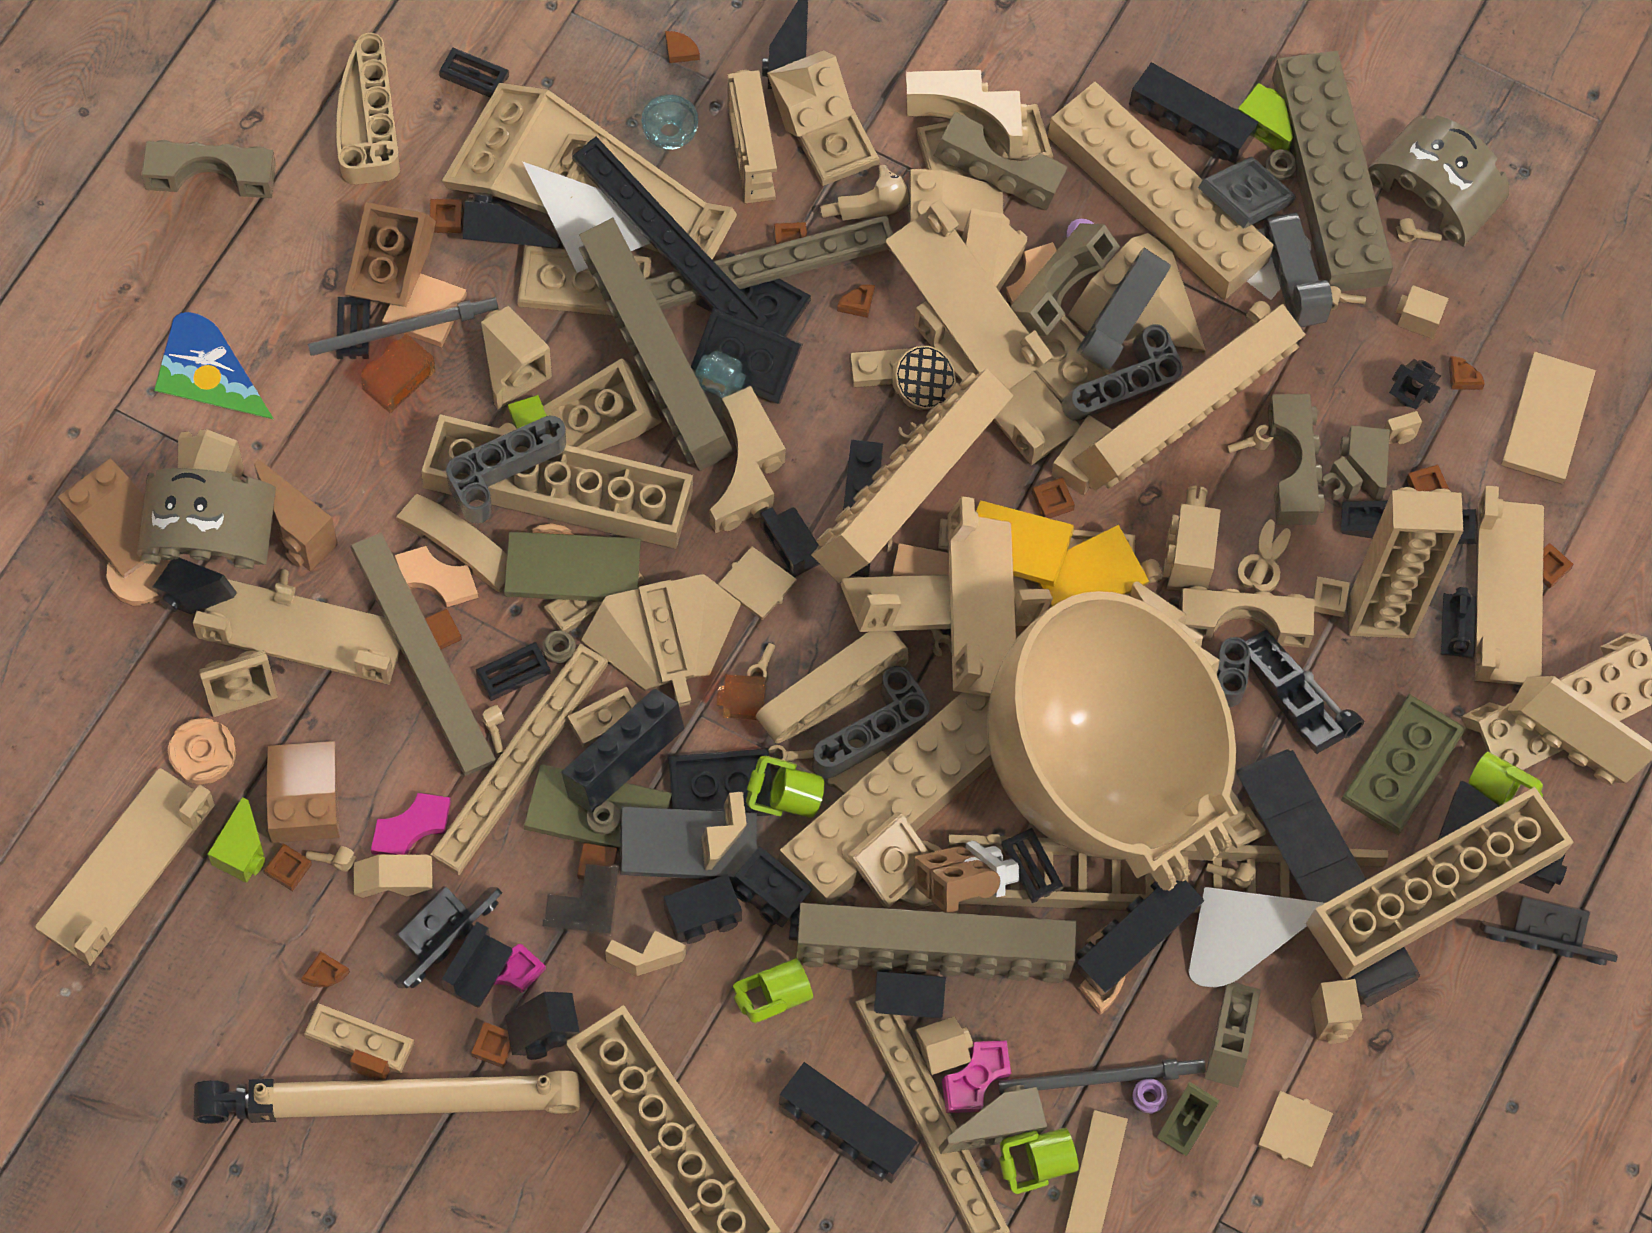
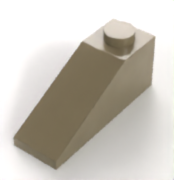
[1205,982,1261,1088]
[939,1085,1047,1154]

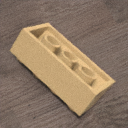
[1507,676,1652,785]

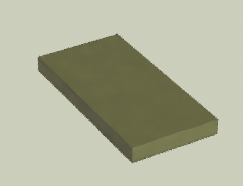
[504,532,641,602]
[1341,694,1466,836]
[524,764,672,851]

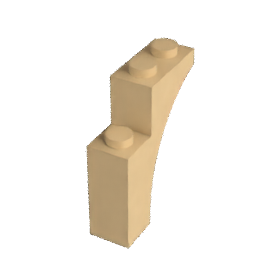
[906,70,1028,158]
[709,386,786,533]

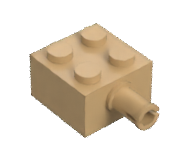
[1162,486,1221,592]

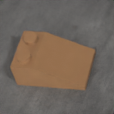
[344,202,436,307]
[58,458,144,578]
[254,459,338,572]
[267,741,340,843]

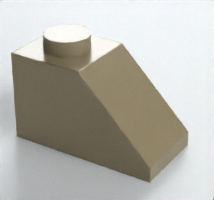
[1340,425,1390,501]

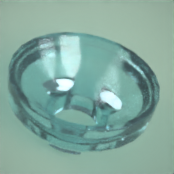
[641,94,698,149]

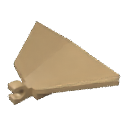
[581,574,741,707]

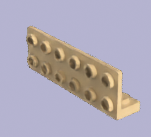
[885,198,1054,390]
[914,301,1080,465]
[1475,486,1544,685]
[947,496,1016,696]
[841,575,1053,632]
[193,579,400,685]
[1461,633,1652,770]
[36,768,215,966]

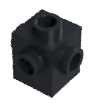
[1389,359,1441,410]

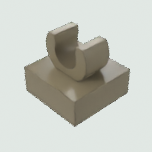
[1321,456,1363,500]

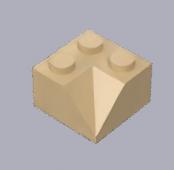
[767,50,854,137]

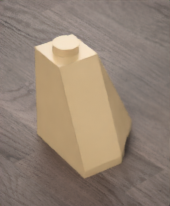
[961,208,1027,291]
[481,306,552,409]
[178,430,244,478]

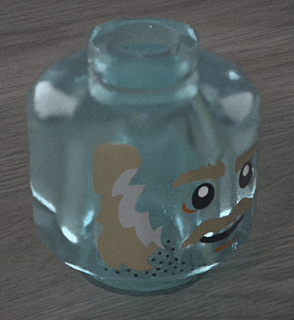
[695,351,746,398]

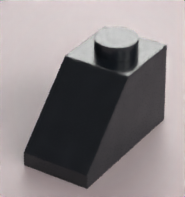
[152,557,237,614]

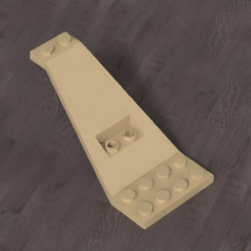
[442,83,737,260]

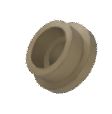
[1265,149,1297,180]
[542,631,576,663]
[587,801,621,835]

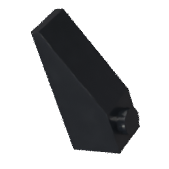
[762,0,808,89]
[463,193,561,248]

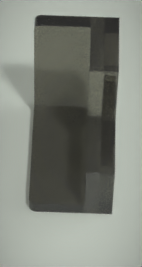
[542,864,620,937]

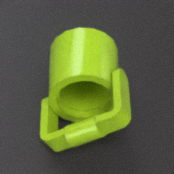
[1468,752,1543,806]
[746,756,824,818]
[733,958,813,1023]
[999,1127,1079,1194]

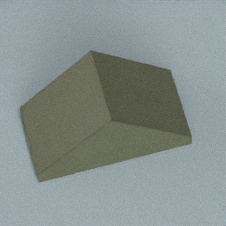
[1157,1082,1220,1156]

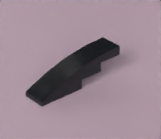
[1341,500,1477,544]
[1246,629,1344,754]

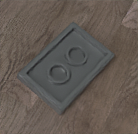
[1198,157,1296,229]

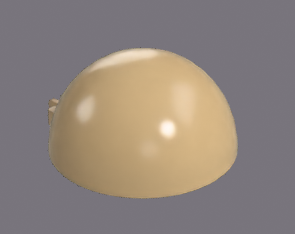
[987,591,1238,891]

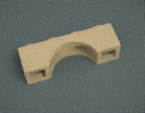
[1179,586,1315,648]

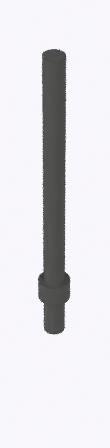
[308,297,499,356]
[998,1058,1206,1095]

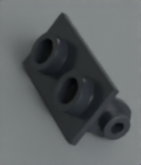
[1441,587,1476,658]

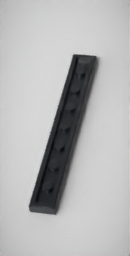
[572,136,768,327]

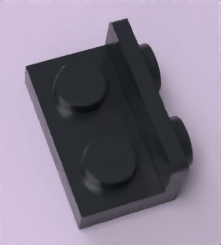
[731,846,812,928]

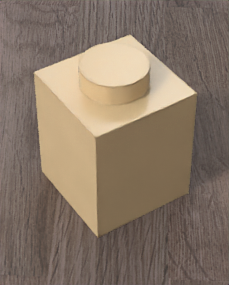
[1396,285,1449,339]
[916,1017,973,1075]

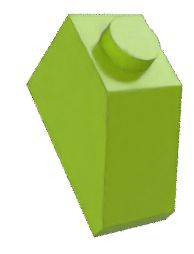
[1238,83,1293,151]
[208,797,265,883]

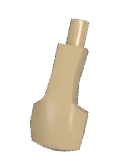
[820,165,909,220]

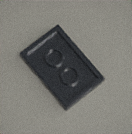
[696,252,811,337]
[691,308,803,404]
[668,748,773,816]

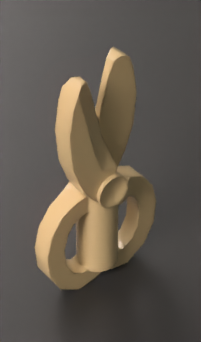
[1237,519,1291,592]

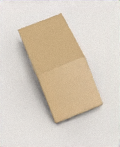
[701,792,747,870]
[354,855,432,898]
[605,931,686,976]

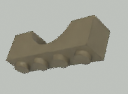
[934,112,1068,211]
[142,140,276,198]
[1010,223,1120,336]
[1268,394,1324,525]

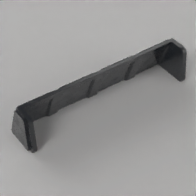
[1236,749,1420,1007]

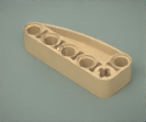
[336,33,400,185]
[756,631,908,744]

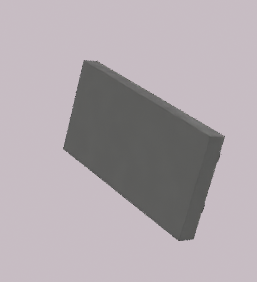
[620,806,757,880]

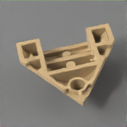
[1067,233,1206,353]

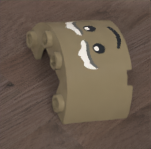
[1368,114,1509,248]
[137,468,276,569]

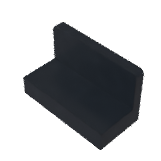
[760,507,820,577]
[441,922,513,1008]
[874,971,946,1018]

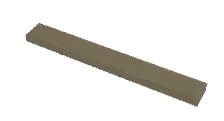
[645,216,893,310]
[351,533,496,776]

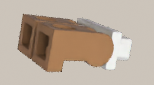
[914,841,1019,913]

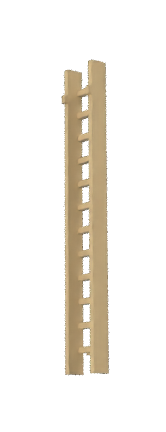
[948,834,1388,913]

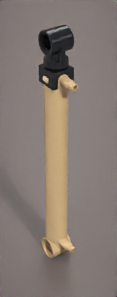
[193,1071,580,1124]

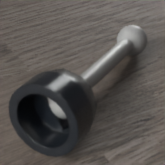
[1304,671,1365,739]

